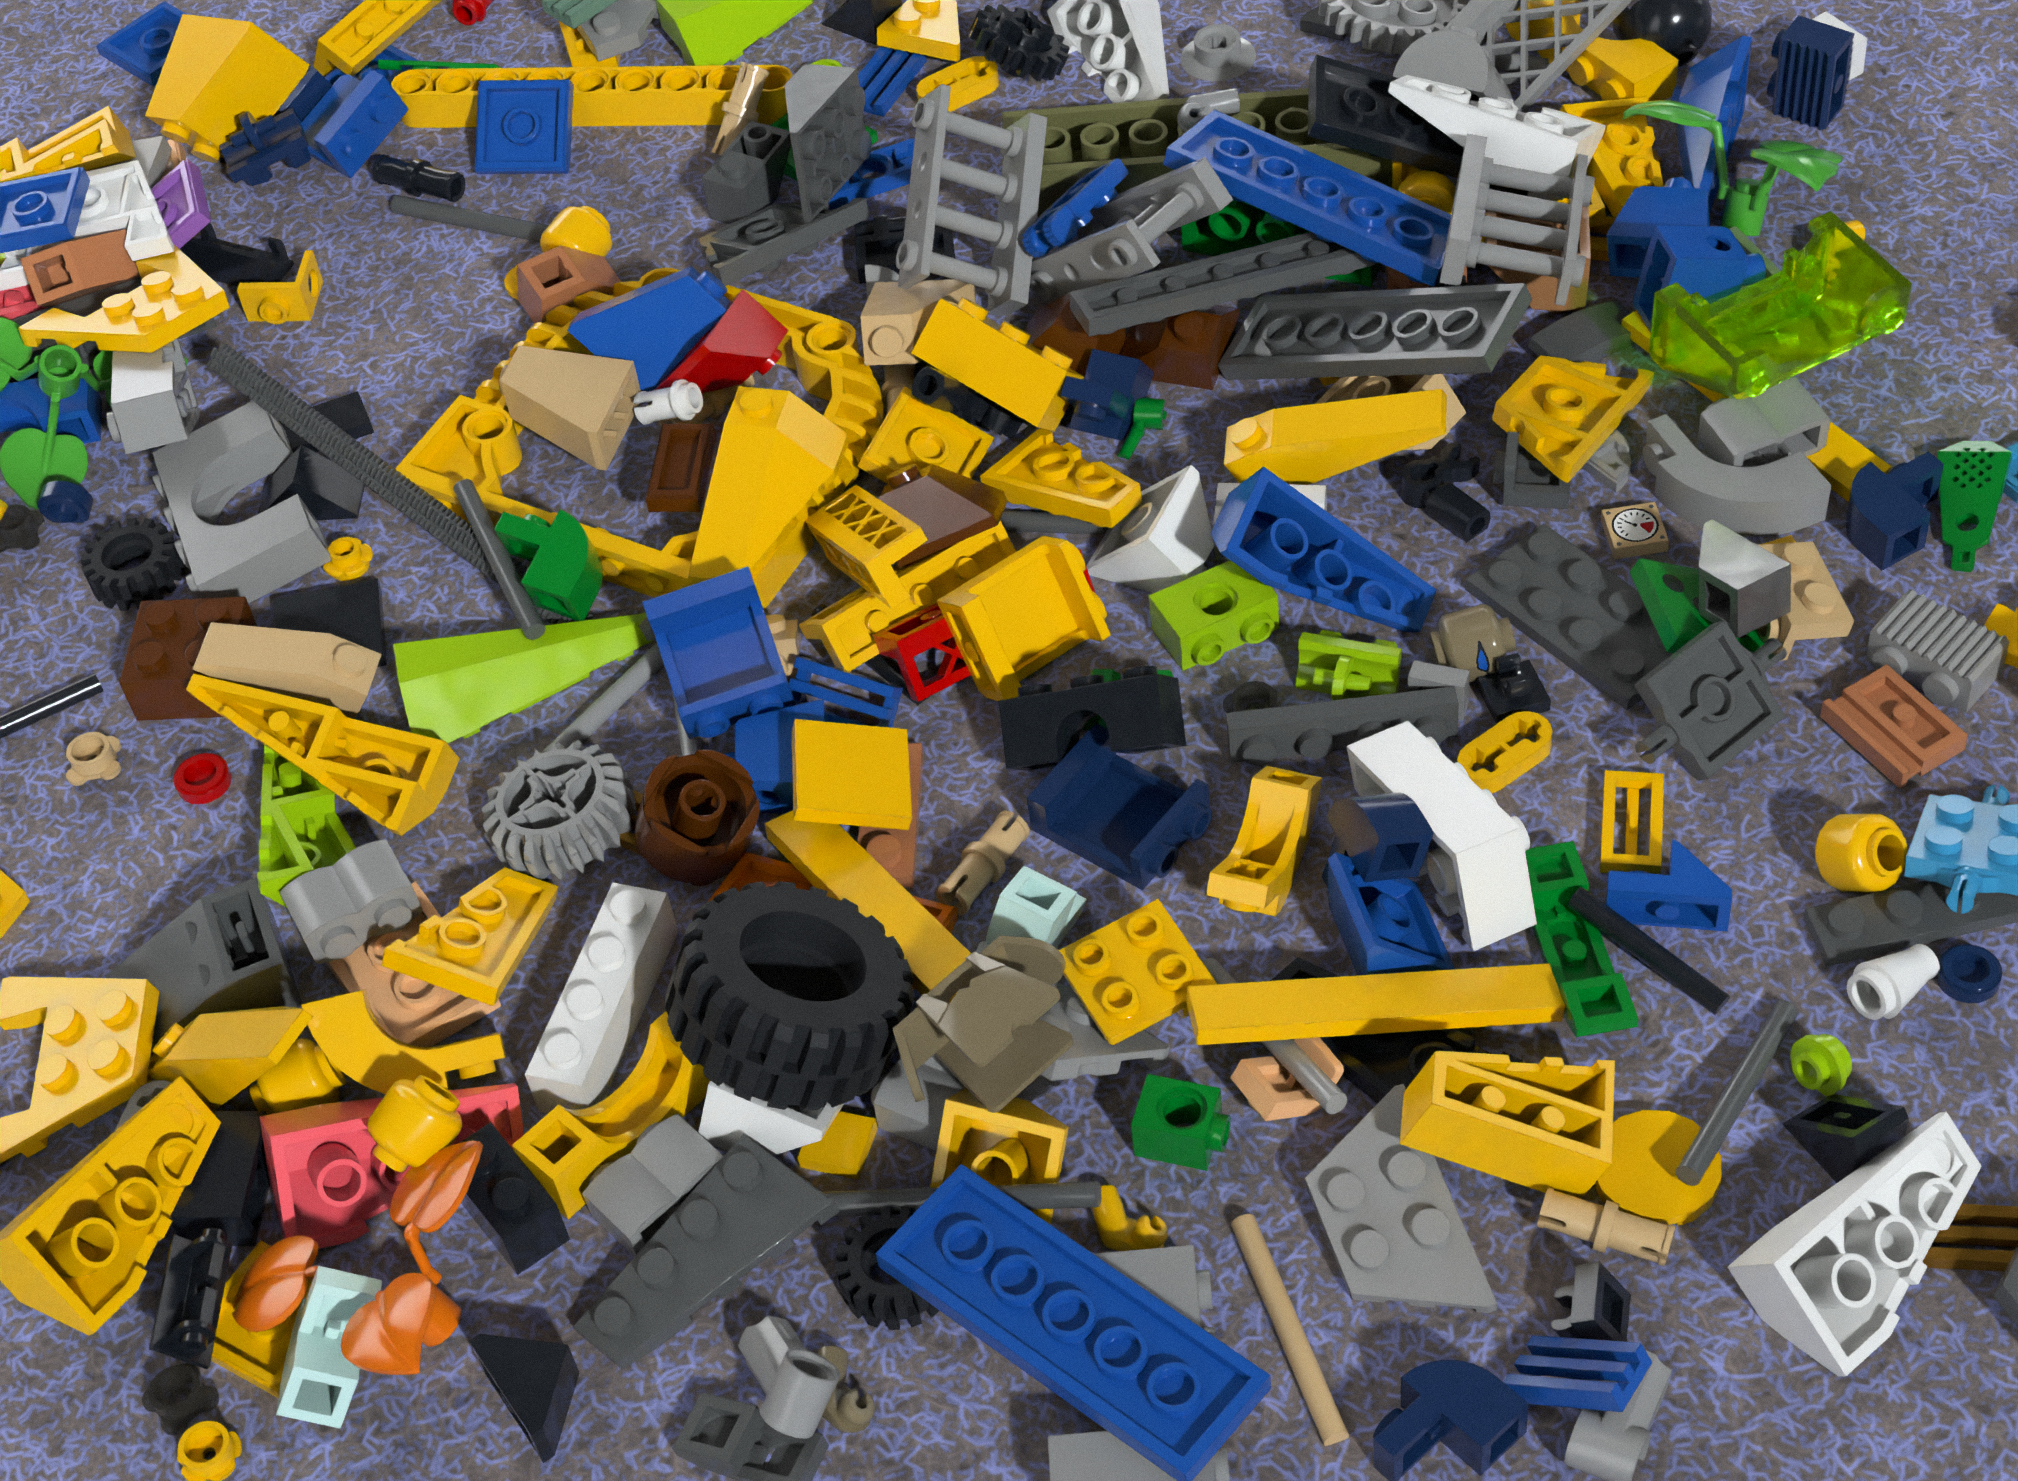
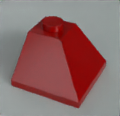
[654,289,789,393]

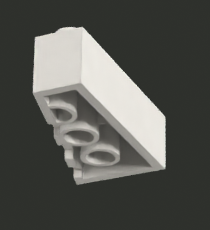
[1346,721,1537,951]

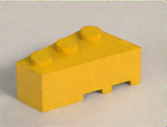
[911,297,1084,432]
[1399,1051,1615,1199]

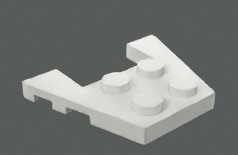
[0,160,175,291]

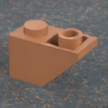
[20,229,140,307]
[517,245,621,324]

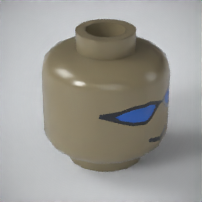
[1430,604,1517,682]

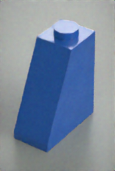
[567,266,730,392]

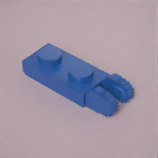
[1022,158,1129,258]

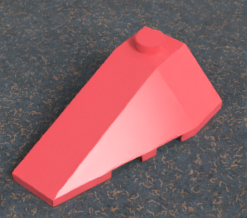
[259,1083,524,1249]

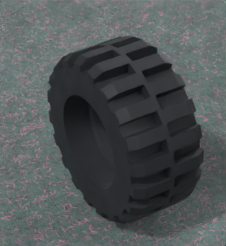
[665,881,914,1111]

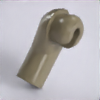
[816,1346,875,1433]

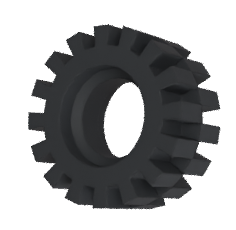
[80,518,184,611]
[835,1206,939,1330]

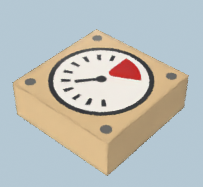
[1601,502,1669,560]

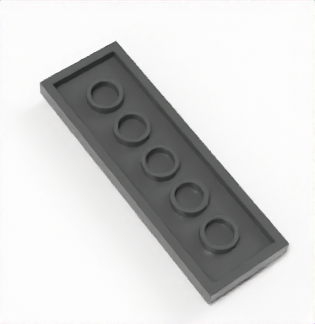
[1218,283,1532,380]

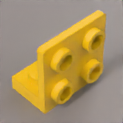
[1059,899,1217,1045]

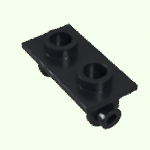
[149,1228,232,1369]

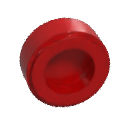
[173,753,232,804]

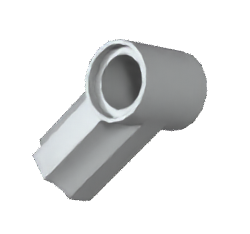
[738,1316,841,1439]
[1564,1351,1672,1481]

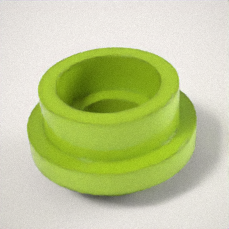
[1790,1034,1852,1096]

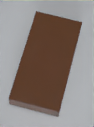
[645,424,716,512]

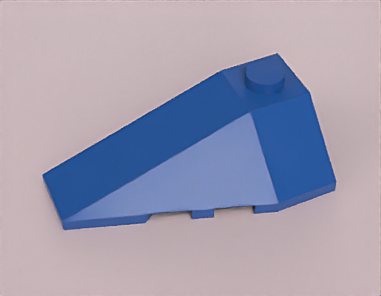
[1671,36,1752,216]
[1210,466,1437,632]

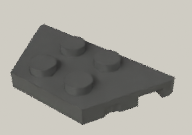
[698,198,870,286]

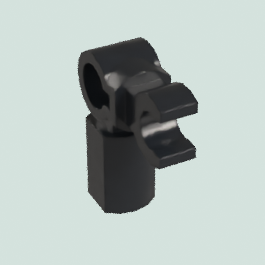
[912,366,1023,439]
[1400,442,1491,543]

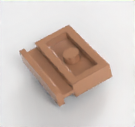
[1820,664,1968,789]

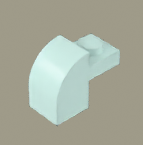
[986,866,1087,949]
[276,1266,382,1428]

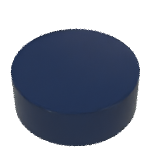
[37,481,94,523]
[1936,944,2002,1003]

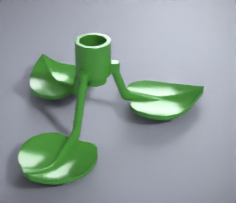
[1622,100,1843,236]
[0,317,187,509]

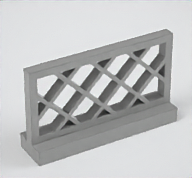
[1443,0,1632,112]

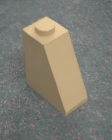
[860,279,976,366]
[499,345,641,471]

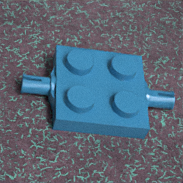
[1904,785,2018,914]

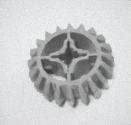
[481,740,637,880]

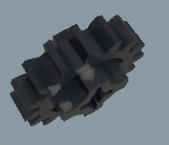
[969,4,1070,81]

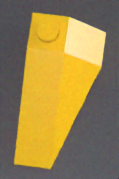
[688,386,849,584]
[1224,389,1447,485]
[148,1006,314,1111]
[0,1076,221,1336]

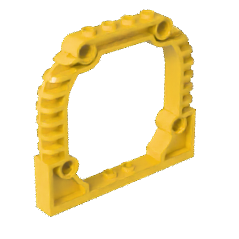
[395,267,885,610]

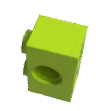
[1148,560,1279,671]

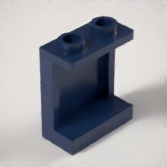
[1027,723,1212,891]

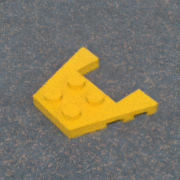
[18,245,230,353]
[0,976,160,1173]

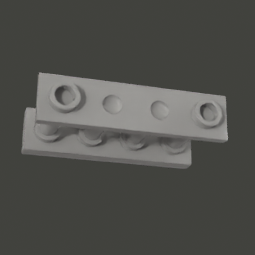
[896,84,1047,316]
[1439,133,1595,306]
[1030,157,1233,304]

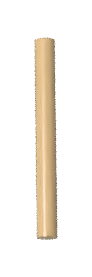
[1231,1214,1349,1446]

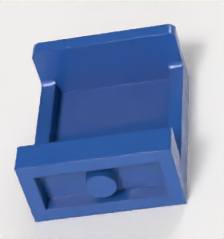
[642,566,795,739]

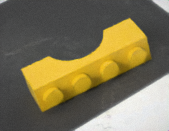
[1506,0,1678,101]
[512,1011,710,1220]

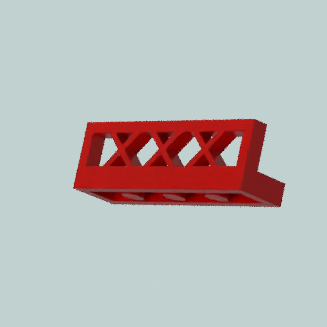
[873,549,1095,702]

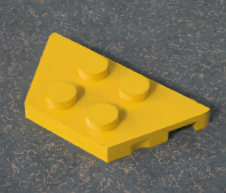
[1492,355,1654,483]

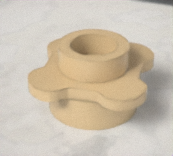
[66,732,122,786]

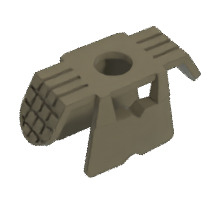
[893,935,1073,1113]

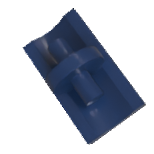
[219,107,311,186]

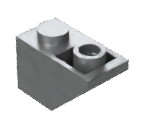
[1699,519,1791,638]

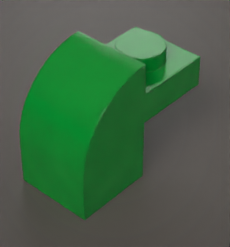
[494,510,603,621]

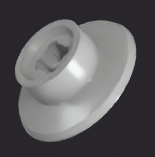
[1180,24,1256,81]

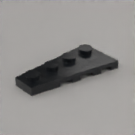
[1270,957,1523,1103]

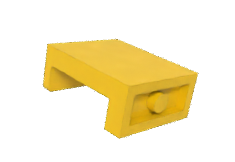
[936,536,1111,701]

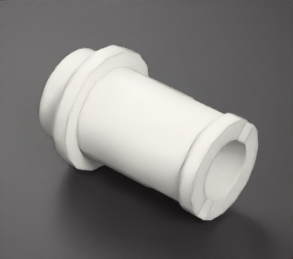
[633,379,703,425]

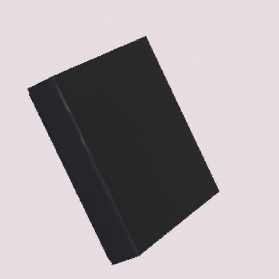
[273,578,387,667]

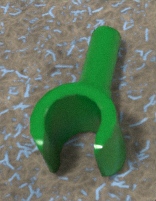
[1117,397,1167,460]

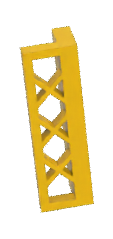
[313,0,442,77]
[805,484,928,609]
[798,521,1016,671]

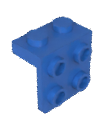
[301,69,409,178]

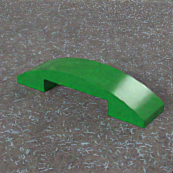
[1525,841,1639,1037]

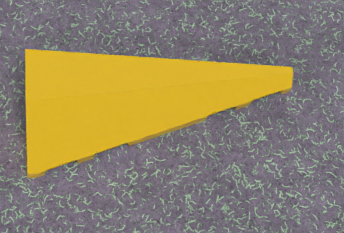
[0,105,136,183]
[186,673,460,836]

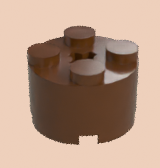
[635,750,760,886]

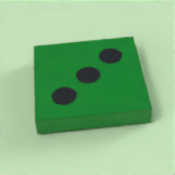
[1630,558,1764,654]

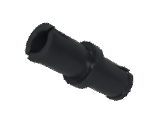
[372,154,465,202]

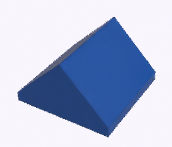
[1328,852,1455,975]

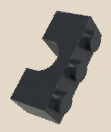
[998,666,1186,771]

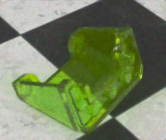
[1649,211,1912,400]

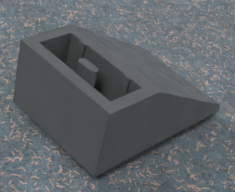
[784,64,871,223]
[105,878,302,1057]

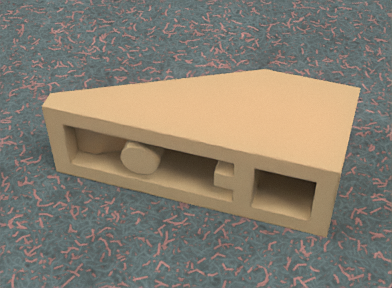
[193,622,382,719]

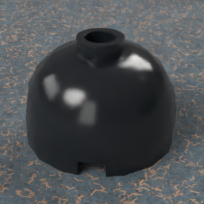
[1612,0,1712,67]

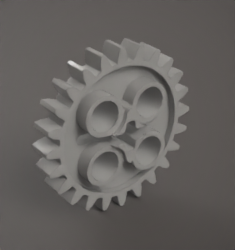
[1317,0,1469,54]

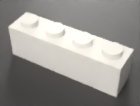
[525,883,678,1114]

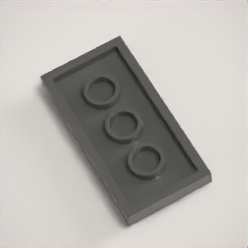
[1465,524,1672,710]

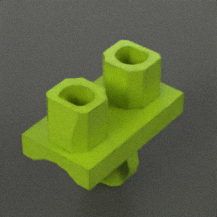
[1295,630,1402,701]

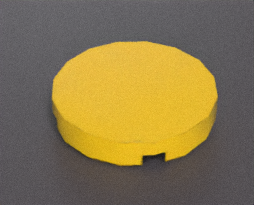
[1595,1110,1722,1226]

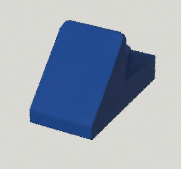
[1606,839,1732,932]

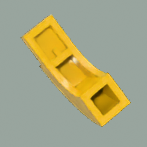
[1206,766,1322,917]
[301,989,506,1094]

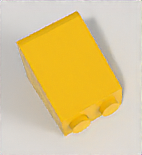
[145,14,309,163]

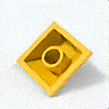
[930,1088,1069,1225]

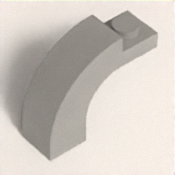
[1642,414,1831,537]

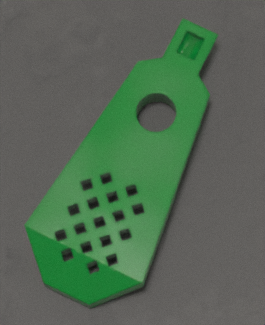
[378,59,501,71]
[1937,441,2012,572]

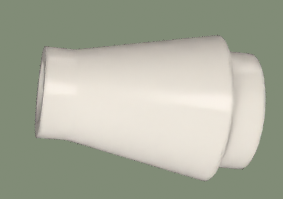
[1847,944,1940,1020]

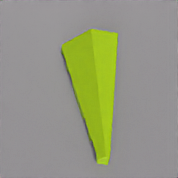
[656,0,813,66]
[393,613,652,744]
[257,745,356,908]

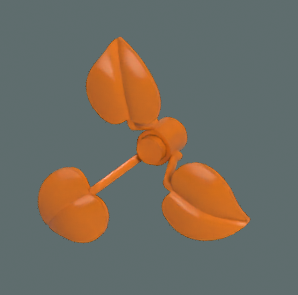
[231,1140,484,1375]

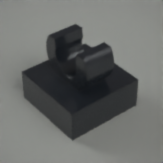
[1476,653,1551,724]
[1551,1261,1631,1342]

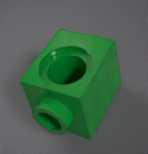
[1131,1074,1231,1171]

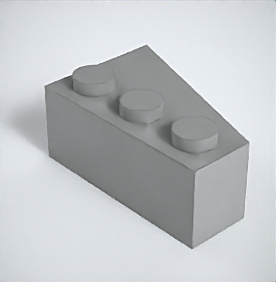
[106,338,200,454]

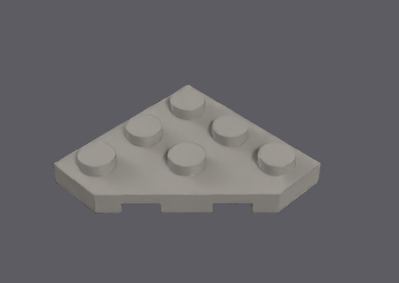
[577,0,659,62]

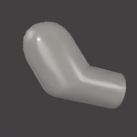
[1177,88,1240,133]

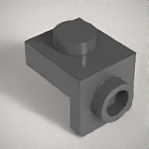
[1493,431,1571,509]

